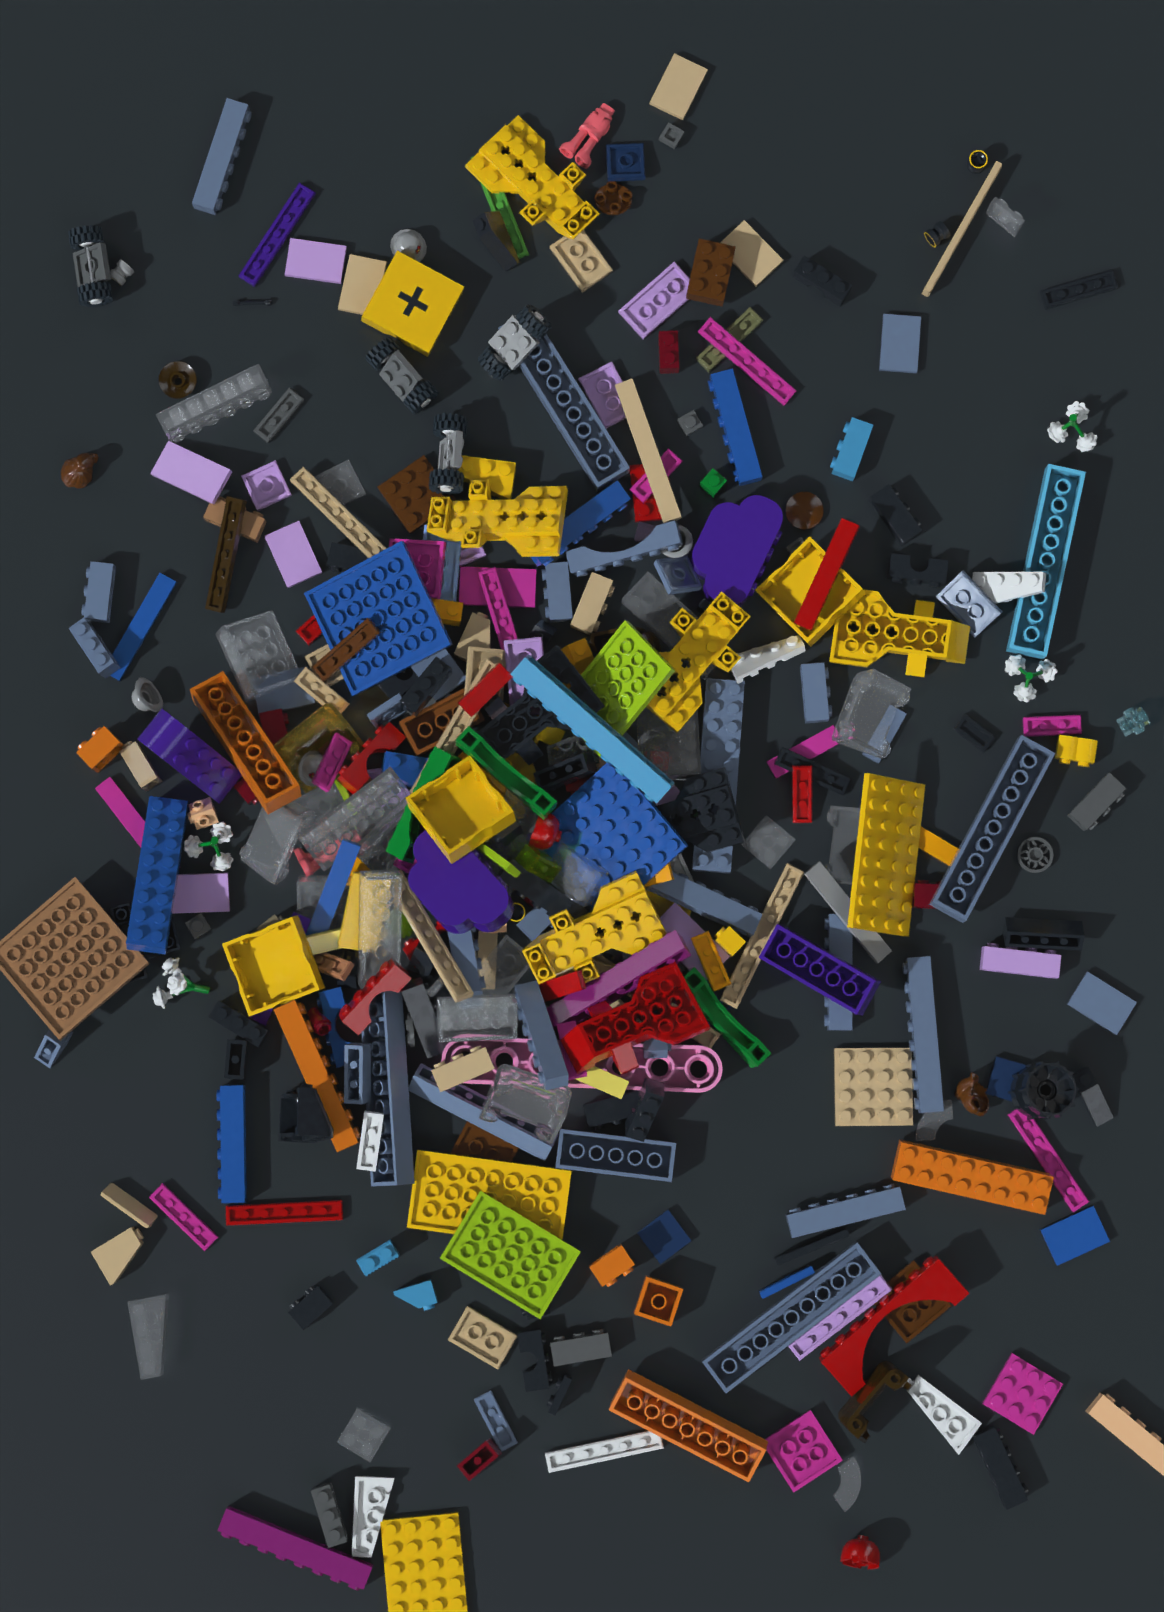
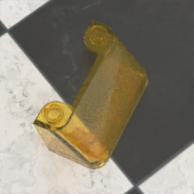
[274,703,365,795]

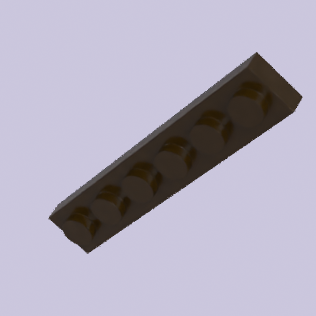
[205,496,247,613]

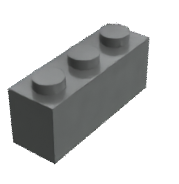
[1067,772,1126,831]
[550,1329,612,1366]
[311,1482,349,1548]

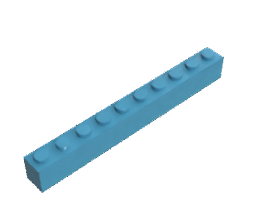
[510,654,675,803]

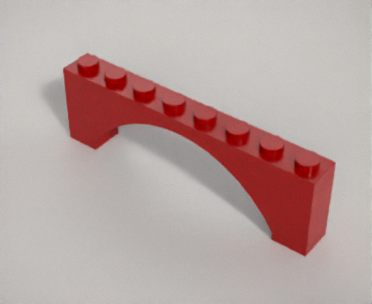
[819,1255,969,1397]

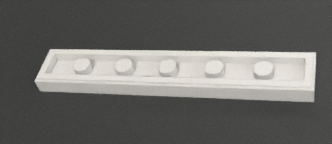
[545,1431,664,1473]

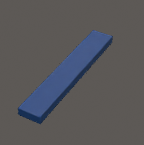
[110,573,177,681]
[306,838,361,936]

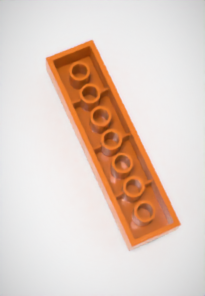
[190,671,302,814]
[273,1000,361,1152]
[891,1139,1054,1215]
[609,1369,768,1482]

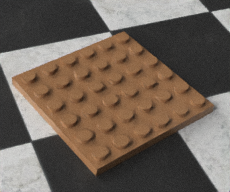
[0,877,150,1041]

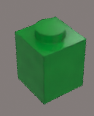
[699,468,727,499]

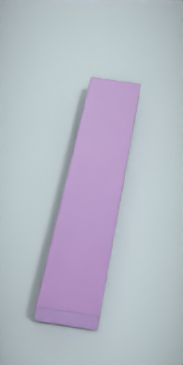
[788,1275,892,1361]

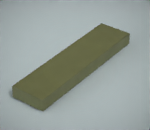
[696,307,763,372]

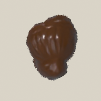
[61,453,99,489]
[954,1072,989,1116]

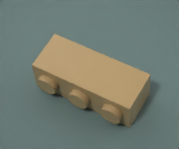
[570,572,615,635]
[431,1045,495,1092]

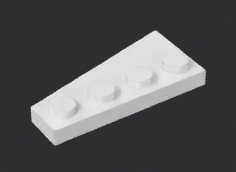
[972,572,1046,604]
[731,635,806,684]
[907,1375,982,1455]
[352,1476,395,1557]

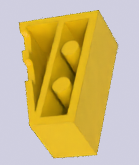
[458,455,516,500]

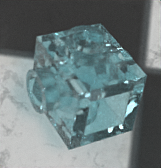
[1116,707,1150,737]

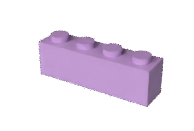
[979,943,1061,979]

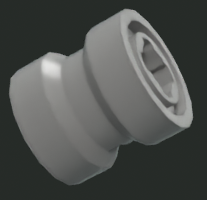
[110,259,134,286]

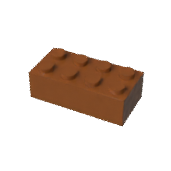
[399,688,485,757]

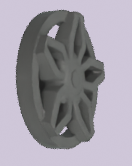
[1017,837,1053,873]
[404,1011,415,1047]

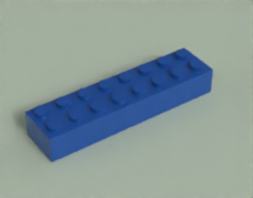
[126,796,188,954]

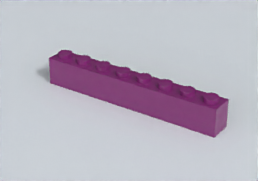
[546,930,691,1033]
[217,1506,374,1591]

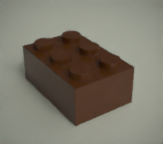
[686,239,736,307]

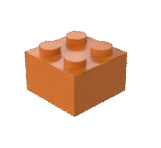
[76,726,124,773]
[589,1243,635,1287]
[634,1276,683,1327]

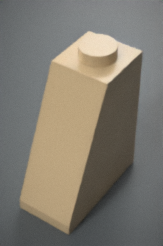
[454,612,491,662]
[119,741,163,792]
[91,1226,144,1285]

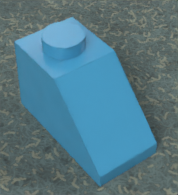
[393,1279,438,1311]

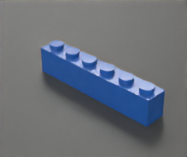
[708,368,762,486]
[531,480,631,567]
[216,1085,247,1203]

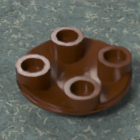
[595,181,632,215]
[786,492,823,529]

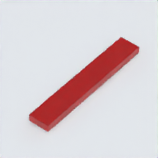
[794,518,860,631]
[226,1200,343,1226]

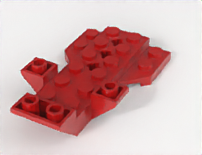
[560,962,710,1075]

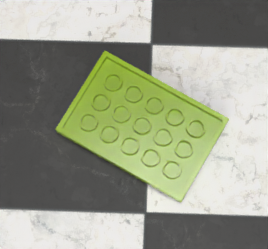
[569,620,675,758]
[440,1190,581,1319]

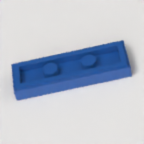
[759,1265,815,1299]

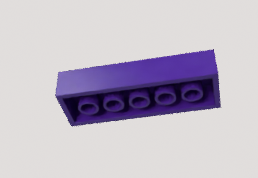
[759,924,881,1016]

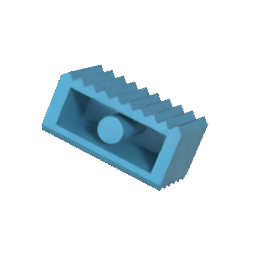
[356,1239,400,1276]

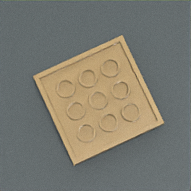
[834,1048,913,1126]

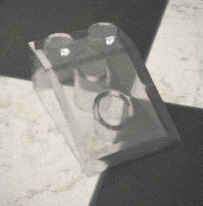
[543,842,609,907]

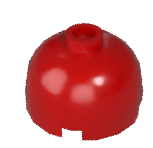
[528,813,562,850]
[840,1535,880,1570]

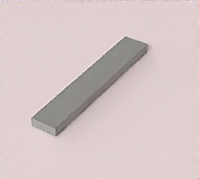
[804,861,892,964]

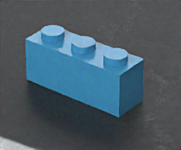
[830,417,873,481]

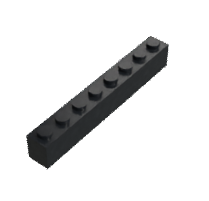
[497,856,631,963]

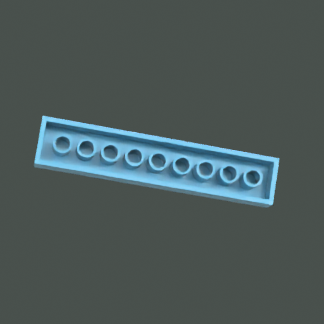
[1006,464,1086,659]

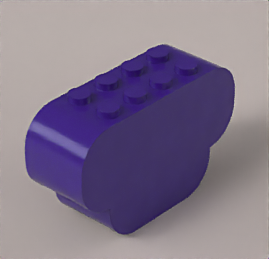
[691,495,783,607]
[137,708,242,804]
[408,830,514,934]

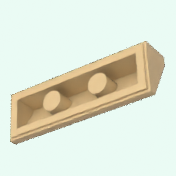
[101,1183,158,1228]

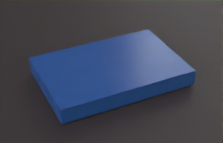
[1040,1206,1110,1266]

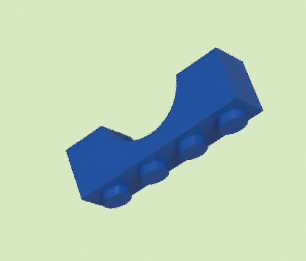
[316,987,350,1068]

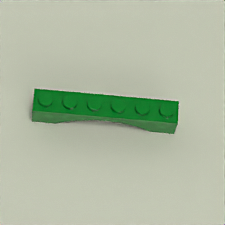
[456,726,557,820]
[386,746,462,864]
[682,967,771,1068]

